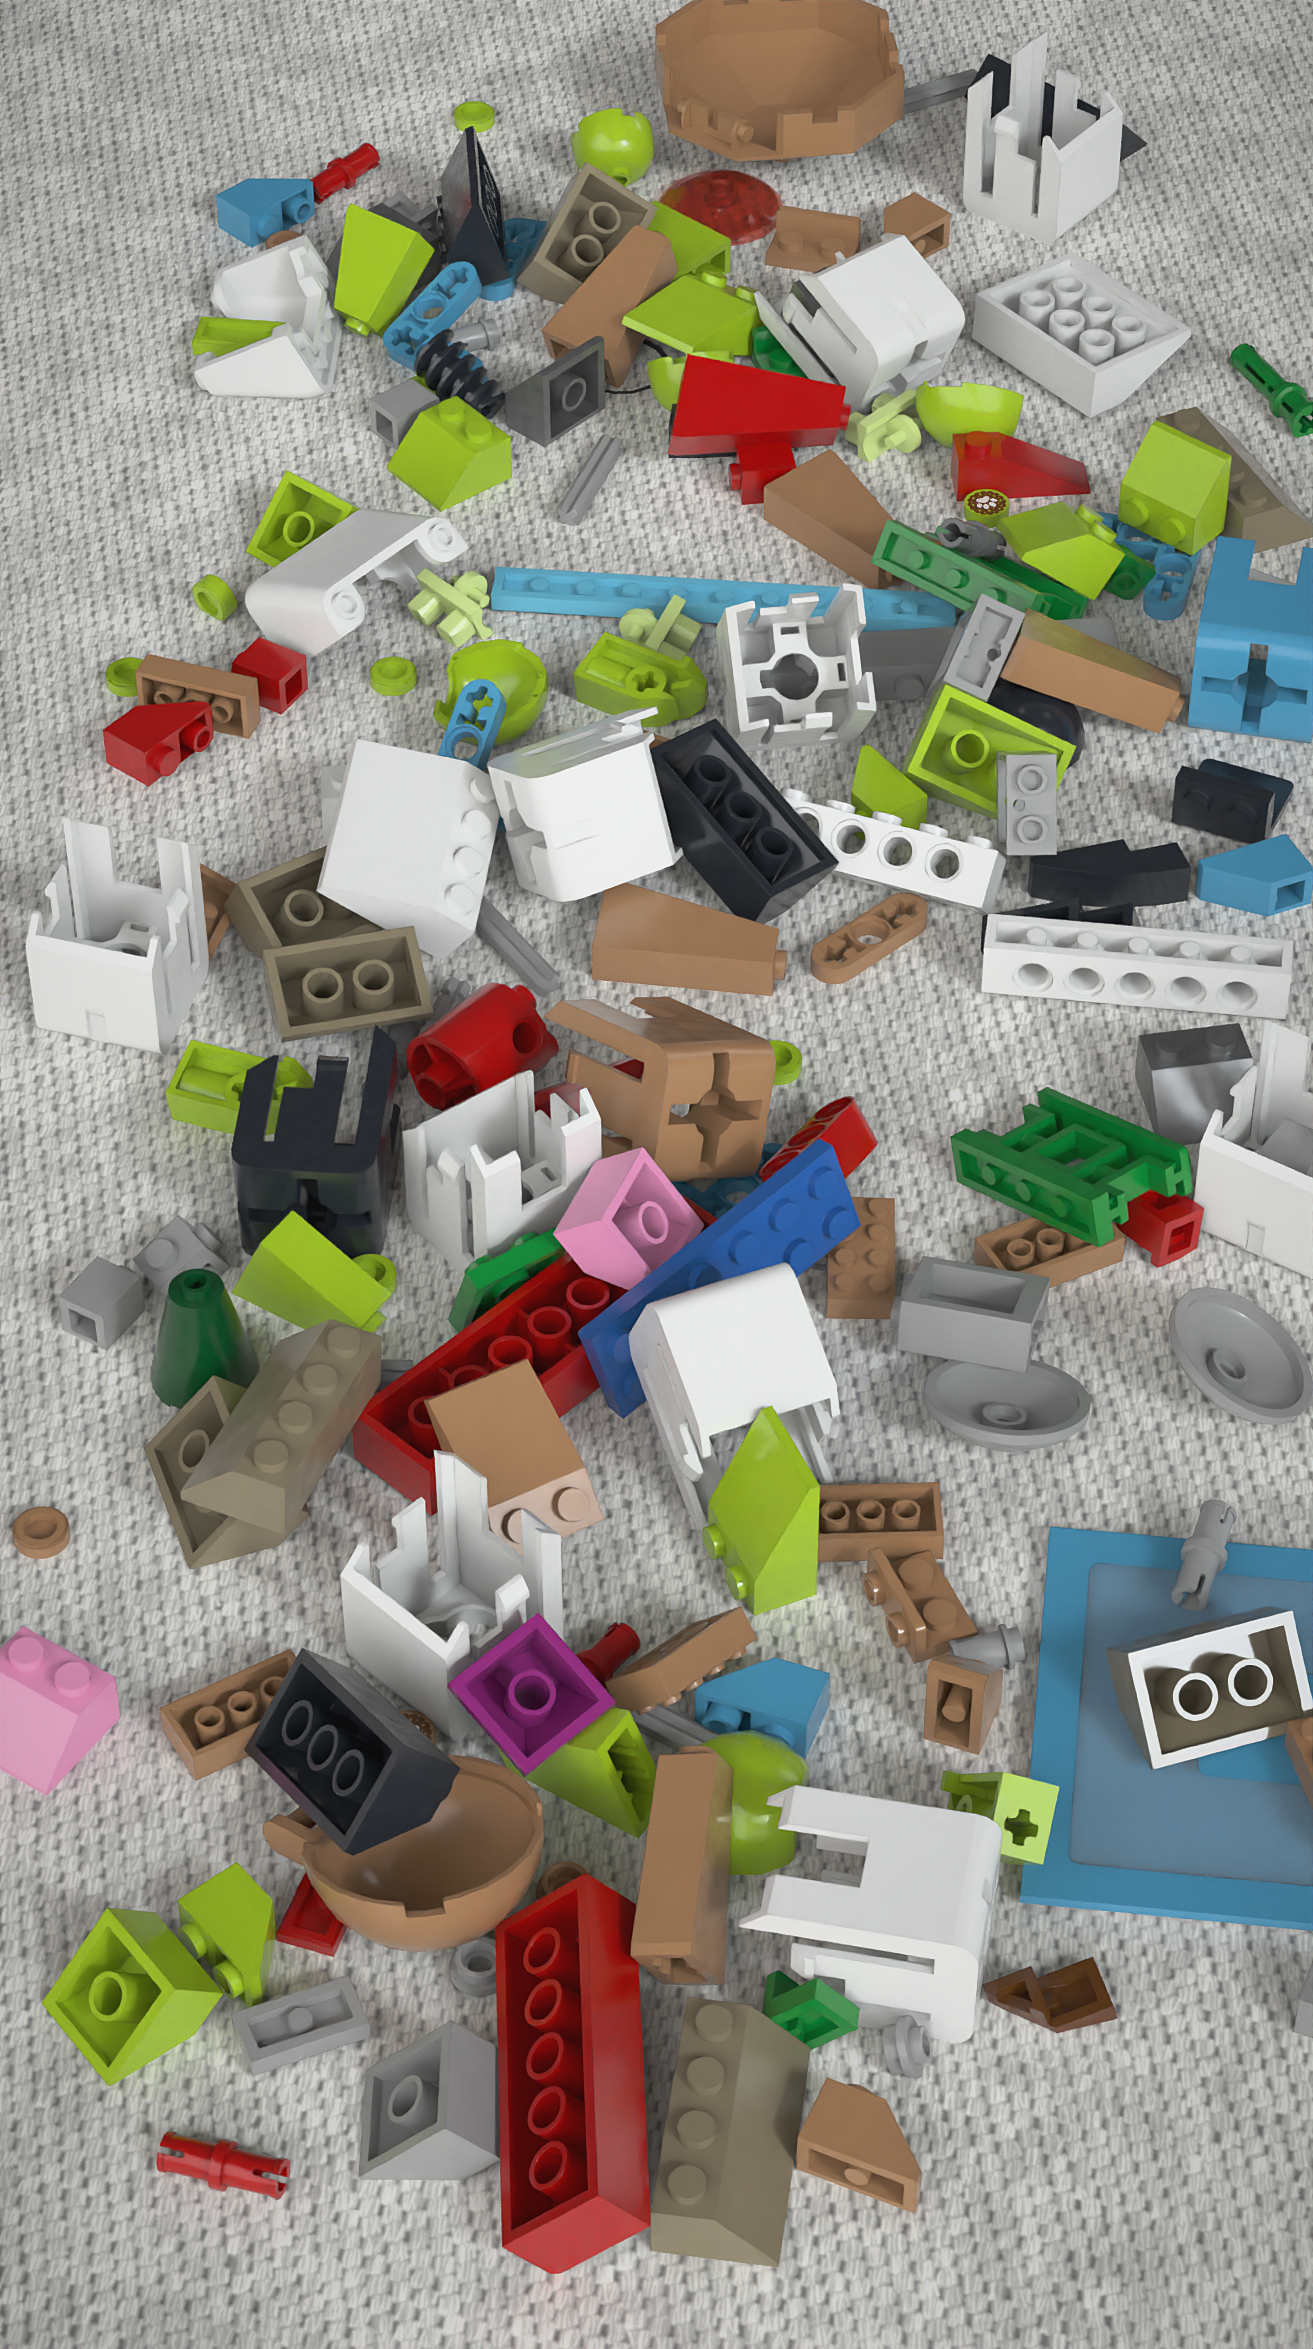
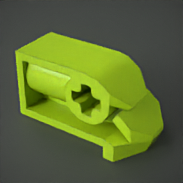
[573,632,709,728]
[165,1040,314,1136]
[940,1770,1059,1865]

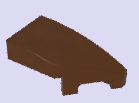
[982,1957,1118,2033]

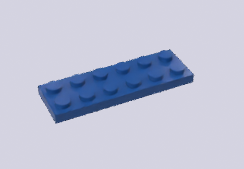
[578,1139,861,1419]

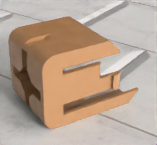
[543,996,776,1182]

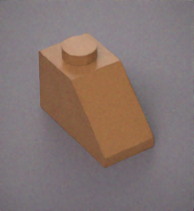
[884,192,950,259]
[923,1654,1003,1755]
[796,2078,921,2214]

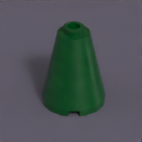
[150,1268,260,1409]

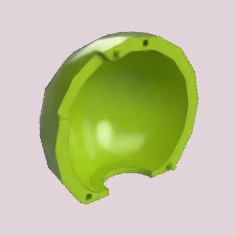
[915,381,1024,450]
[433,639,549,747]
[697,1730,810,1875]

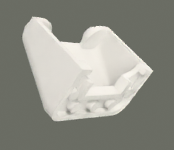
[194,234,345,399]
[245,509,469,661]

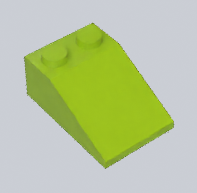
[621,270,766,356]
[899,684,1077,820]
[702,1406,820,1616]

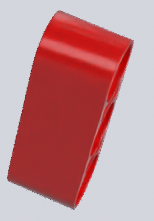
[759,1096,878,1183]

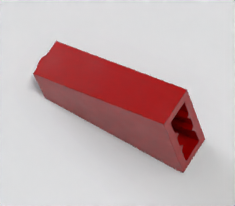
[667,354,851,456]

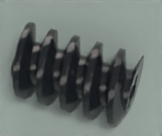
[413,328,505,420]

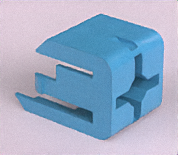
[1188,536,1313,744]

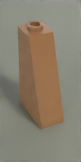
[541,224,678,388]
[764,449,905,590]
[1000,607,1185,734]
[592,882,788,996]
[631,1746,734,1986]

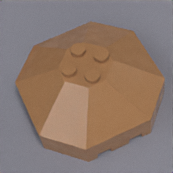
[655,0,905,162]

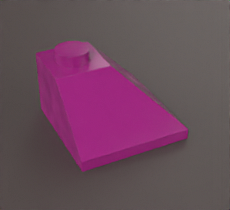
[447,1612,616,1778]

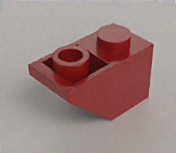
[103,701,214,787]

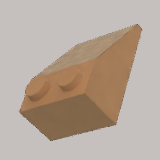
[424,1359,604,1555]

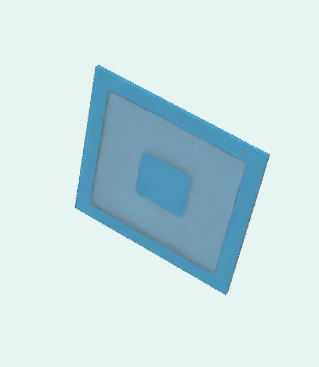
[1020,1527,1313,1931]

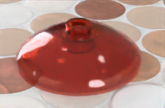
[659,169,783,246]

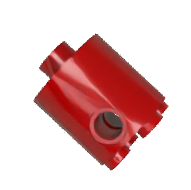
[406,982,559,1111]

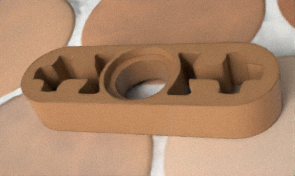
[811,893,928,984]

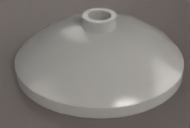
[1169,1287,1313,1425]
[923,1359,1091,1452]

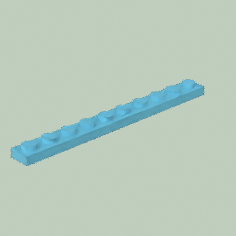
[491,567,957,632]

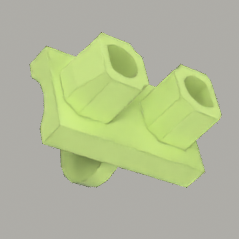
[844,389,923,463]
[407,568,494,648]
[619,594,702,661]

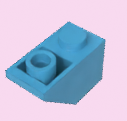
[216,178,315,248]
[1195,834,1313,917]
[695,1657,830,1759]

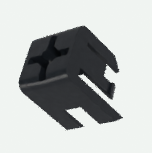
[231,1024,403,1260]

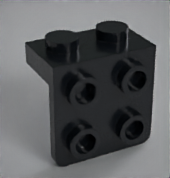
[1171,759,1294,844]

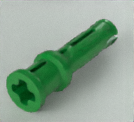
[1230,343,1313,438]

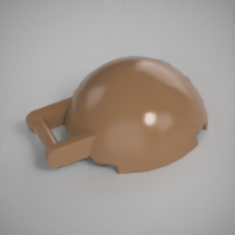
[263,1754,545,1952]

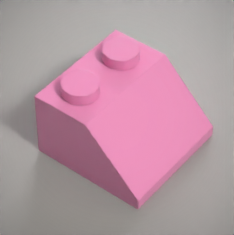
[553,1147,704,1290]
[0,1626,121,1796]

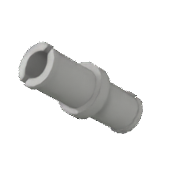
[1171,1499,1237,1611]

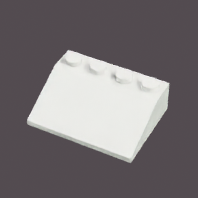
[972,252,1192,418]
[316,739,500,958]

